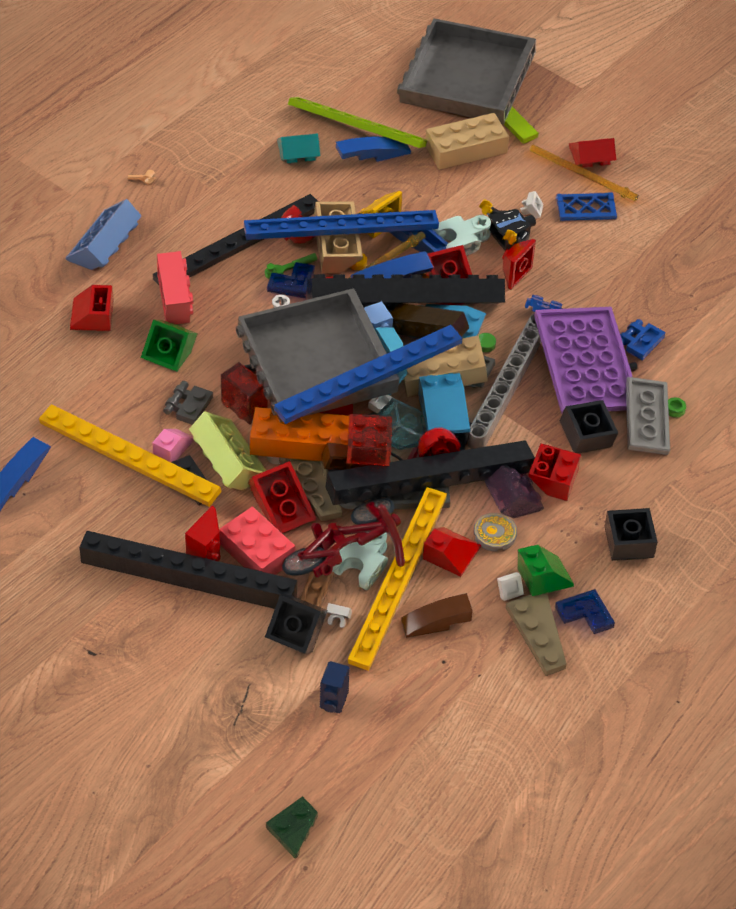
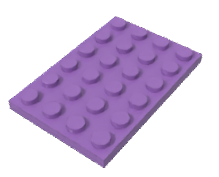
[534,307,633,414]

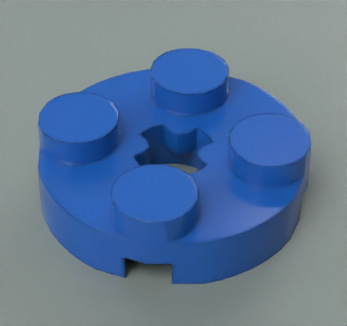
[525,295,563,312]

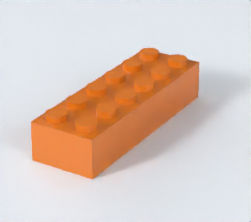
[250,407,381,461]

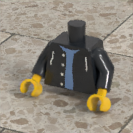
[479,199,536,251]

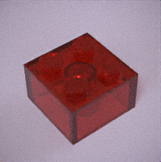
[221,362,268,425]
[346,414,392,466]

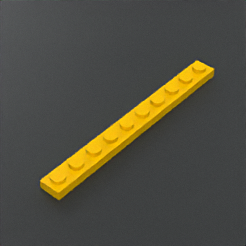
[39,404,222,507]
[348,487,447,671]

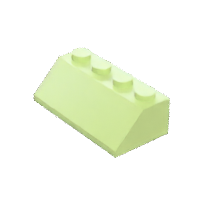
[189,411,267,490]

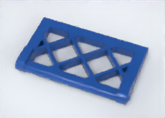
[556,192,617,221]

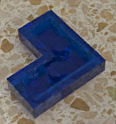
[267,262,315,298]
[555,589,615,634]

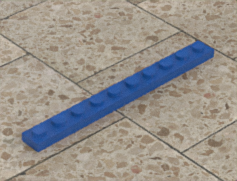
[243,210,439,240]
[274,325,463,424]

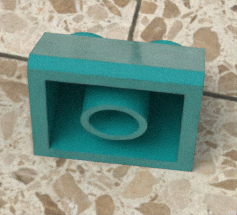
[277,133,321,163]

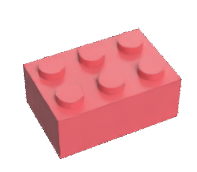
[157,251,193,325]
[219,506,295,575]

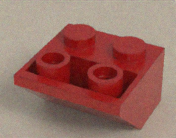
[70,285,114,331]
[528,443,581,501]

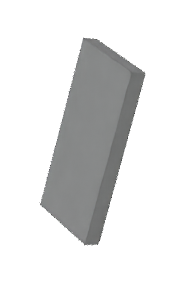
[626,377,670,455]

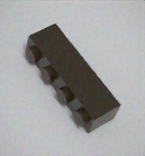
[390,303,469,338]

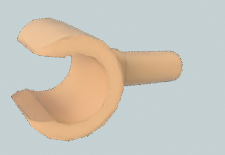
[128,170,156,185]

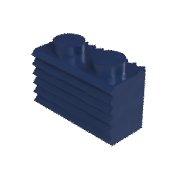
[319,661,350,713]

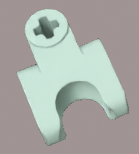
[432,215,491,256]
[332,532,388,590]

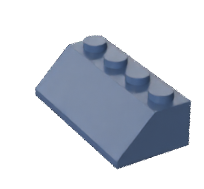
[66,199,142,270]

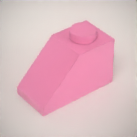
[152,429,194,462]

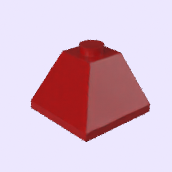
[502,239,536,290]
[423,527,481,577]

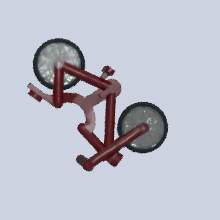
[282,498,405,578]

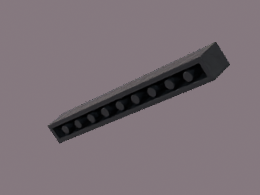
[307,274,505,303]
[325,440,535,505]
[79,531,297,609]

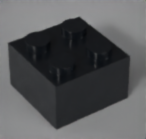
[559,400,618,453]
[604,508,658,561]
[265,594,328,654]

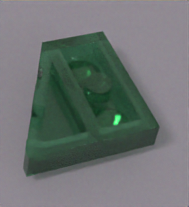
[266,796,318,859]

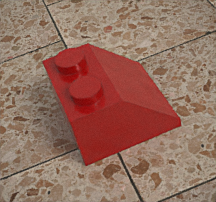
[569,138,617,168]
[185,506,221,561]

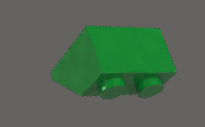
[141,319,198,371]
[517,545,574,596]

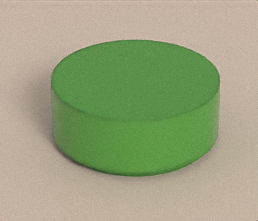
[479,333,496,352]
[668,397,686,418]

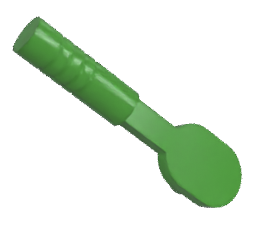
[264,253,317,279]

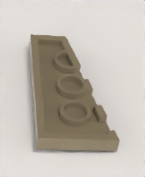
[279,458,342,522]
[506,593,567,676]

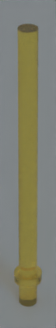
[530,144,639,201]
[349,232,425,278]

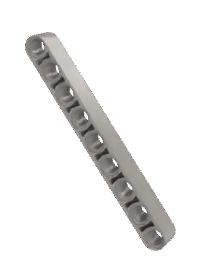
[467,314,542,449]

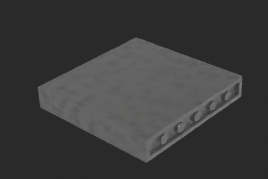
[397,18,536,124]
[236,288,399,423]

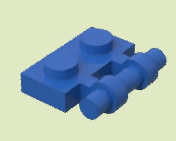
[620,319,666,360]

